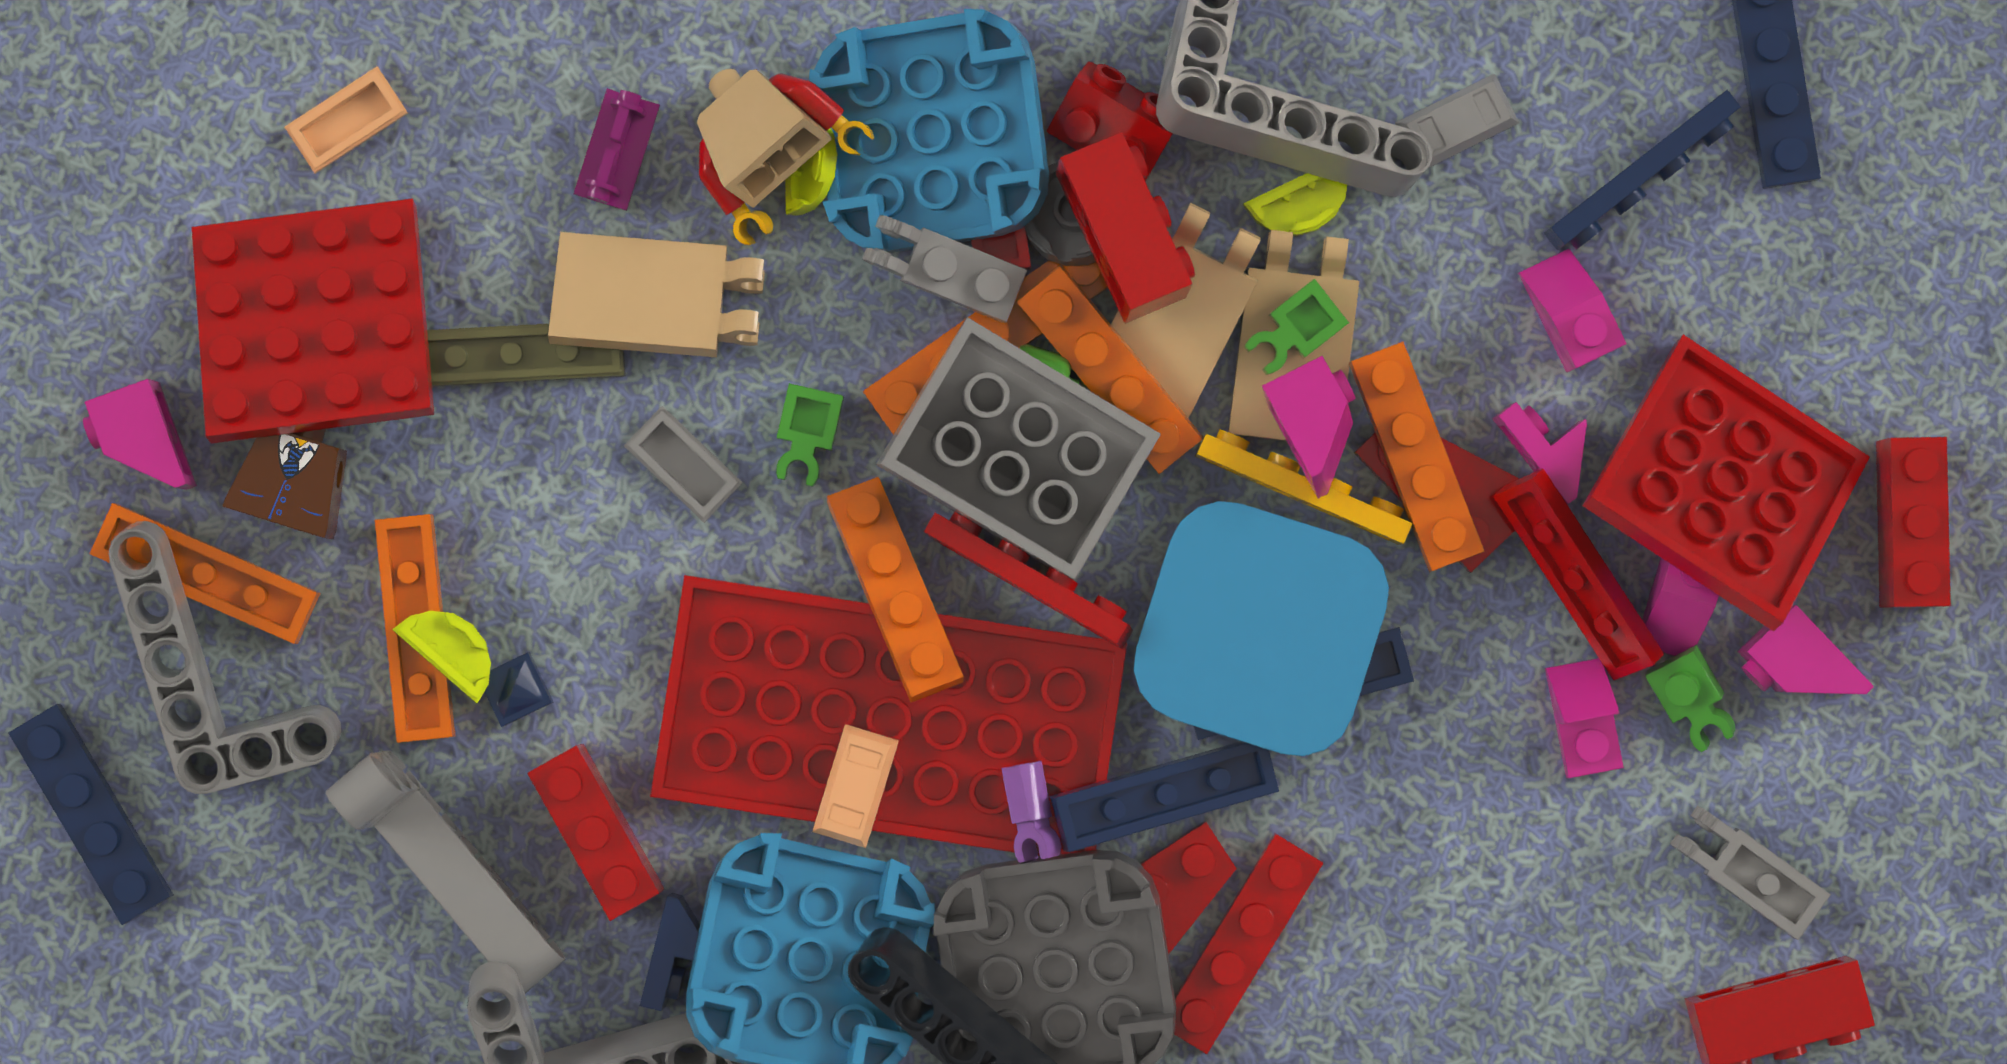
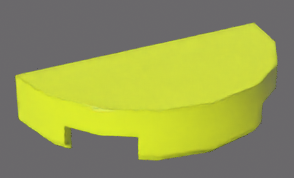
[785,128,837,216]
[1243,173,1347,236]
[392,611,491,704]

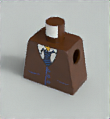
[223,429,347,540]

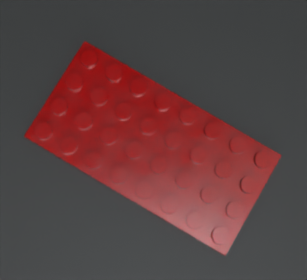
[650,575,1127,856]

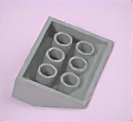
[876,317,1161,580]

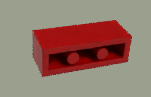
[1055,132,1195,324]
[1876,437,1951,608]
[527,744,665,921]
[1684,956,1875,1064]

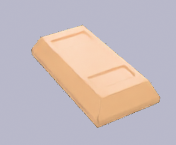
[284,66,408,174]
[812,724,899,848]

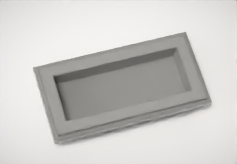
[1395,73,1519,168]
[624,406,743,523]

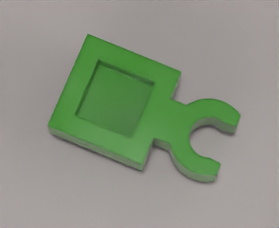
[1244,279,1349,375]
[776,383,844,487]
[1645,645,1735,752]

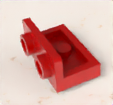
[1046,61,1173,182]

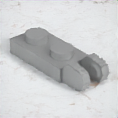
[862,215,1027,323]
[1670,805,1831,940]

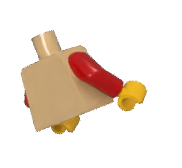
[697,69,874,245]

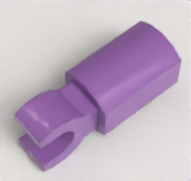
[1001,761,1061,863]

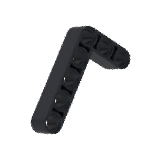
[848,927,1057,1064]

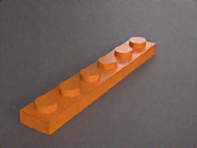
[863,260,1108,435]

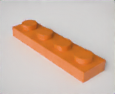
[1017,264,1203,474]
[1349,341,1484,572]
[827,477,964,703]
[89,503,321,644]
[375,514,456,743]

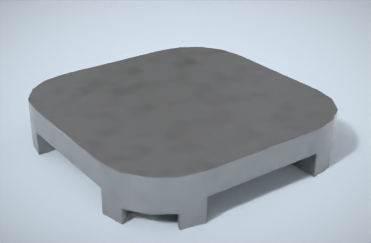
[933,850,1176,1064]

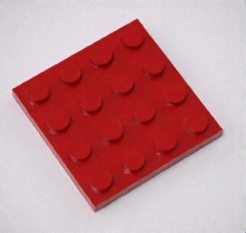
[192,198,434,444]
[1582,334,1870,632]

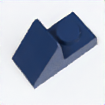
[640,893,700,1011]

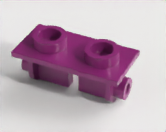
[573,88,660,211]

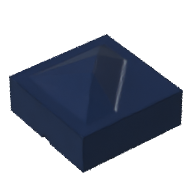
[484,652,554,727]

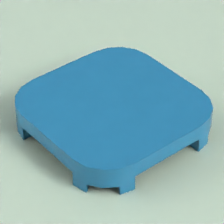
[809,9,1049,252]
[1133,501,1389,756]
[686,833,935,1064]

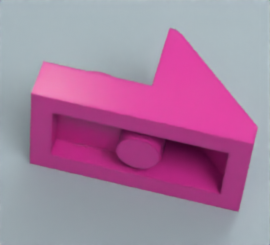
[1492,402,1587,504]
[1545,658,1624,778]

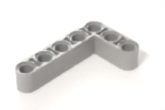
[1156,0,1432,197]
[108,521,342,794]
[325,750,566,994]
[467,961,742,1064]

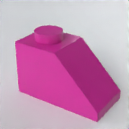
[1518,249,1627,373]
[1262,356,1356,498]
[83,379,197,490]
[1642,558,1719,656]
[1737,605,1874,694]

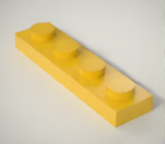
[1194,429,1413,545]

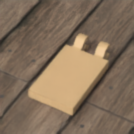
[1111,203,1261,419]
[1228,230,1360,441]
[548,232,765,357]

